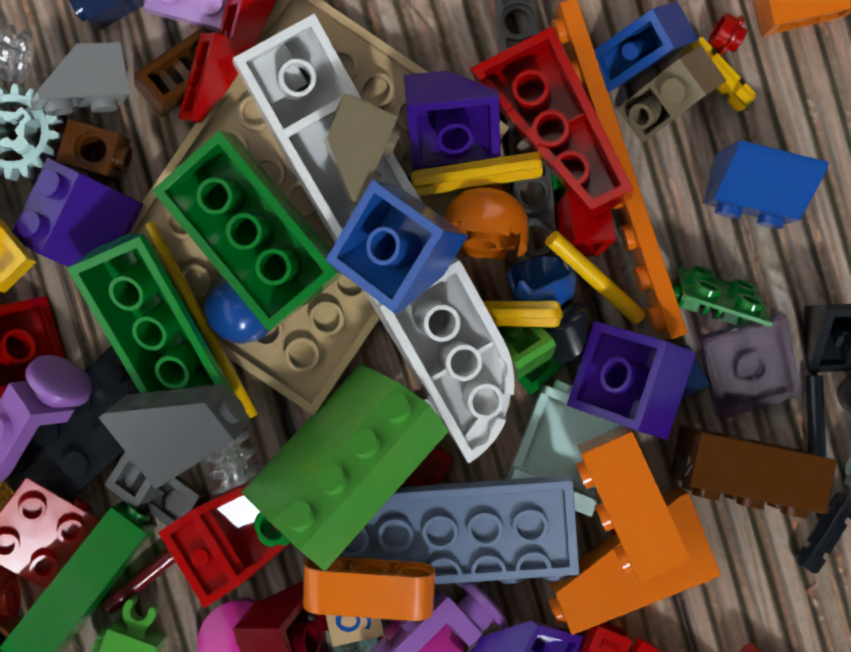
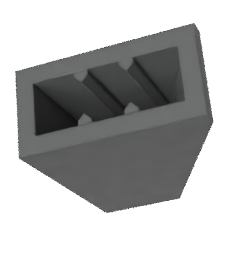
[98,384,251,489]

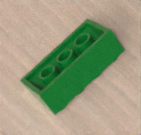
[152,130,343,332]
[66,233,234,395]

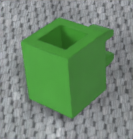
[92,595,167,652]

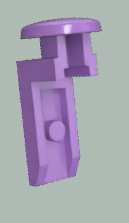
[0,355,92,483]
[369,582,508,652]

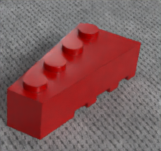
[470,26,634,218]

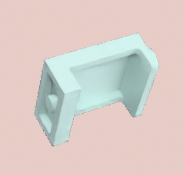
[506,380,621,517]

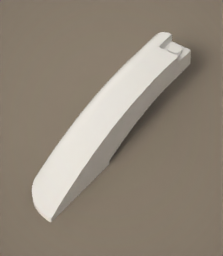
[232,13,514,464]

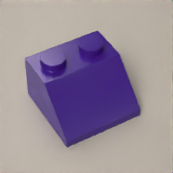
[12,158,144,267]
[566,321,696,440]

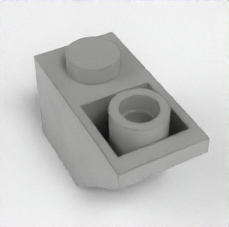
[30,42,130,116]

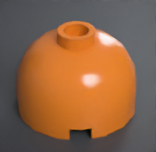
[443,184,529,260]

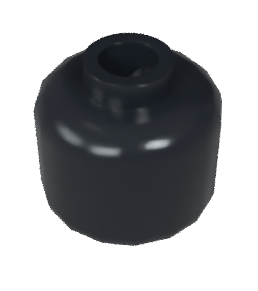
[543,299,595,366]

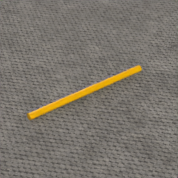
[144,221,258,418]

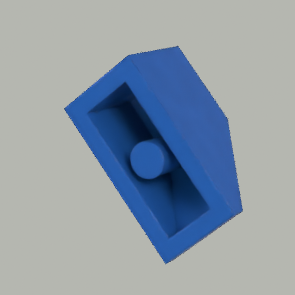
[594,1,699,92]

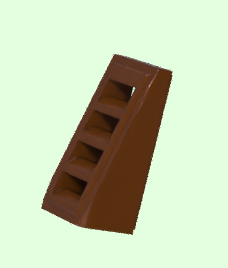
[134,26,209,117]

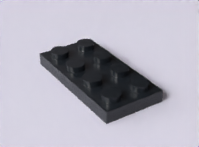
[4,345,140,501]

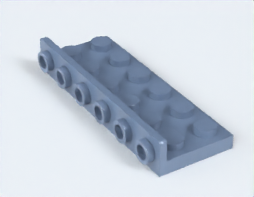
[339,475,579,587]

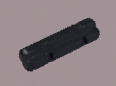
[795,492,851,574]

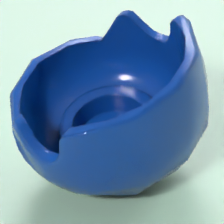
[507,256,577,306]
[204,278,270,344]

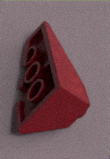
[233,581,329,652]

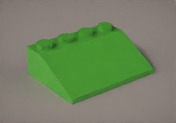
[241,363,449,571]

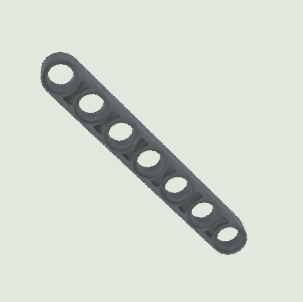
[495,0,556,257]

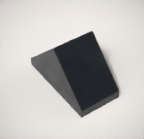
[804,304,851,373]

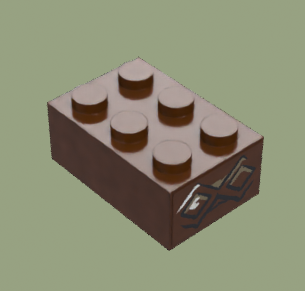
[670,425,837,519]

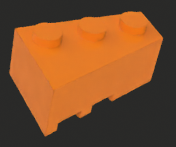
[575,426,692,584]

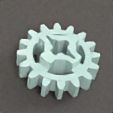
[0,84,64,181]

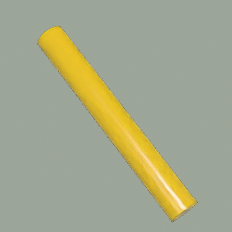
[545,231,646,324]

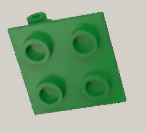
[672,265,773,328]

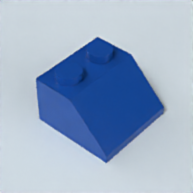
[703,140,829,229]
[325,179,468,313]

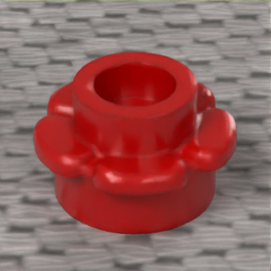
[708,12,748,55]

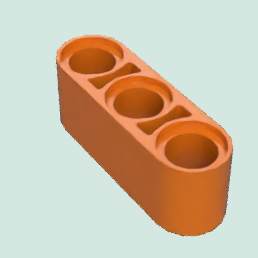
[303,556,436,621]

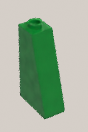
[0,501,157,652]

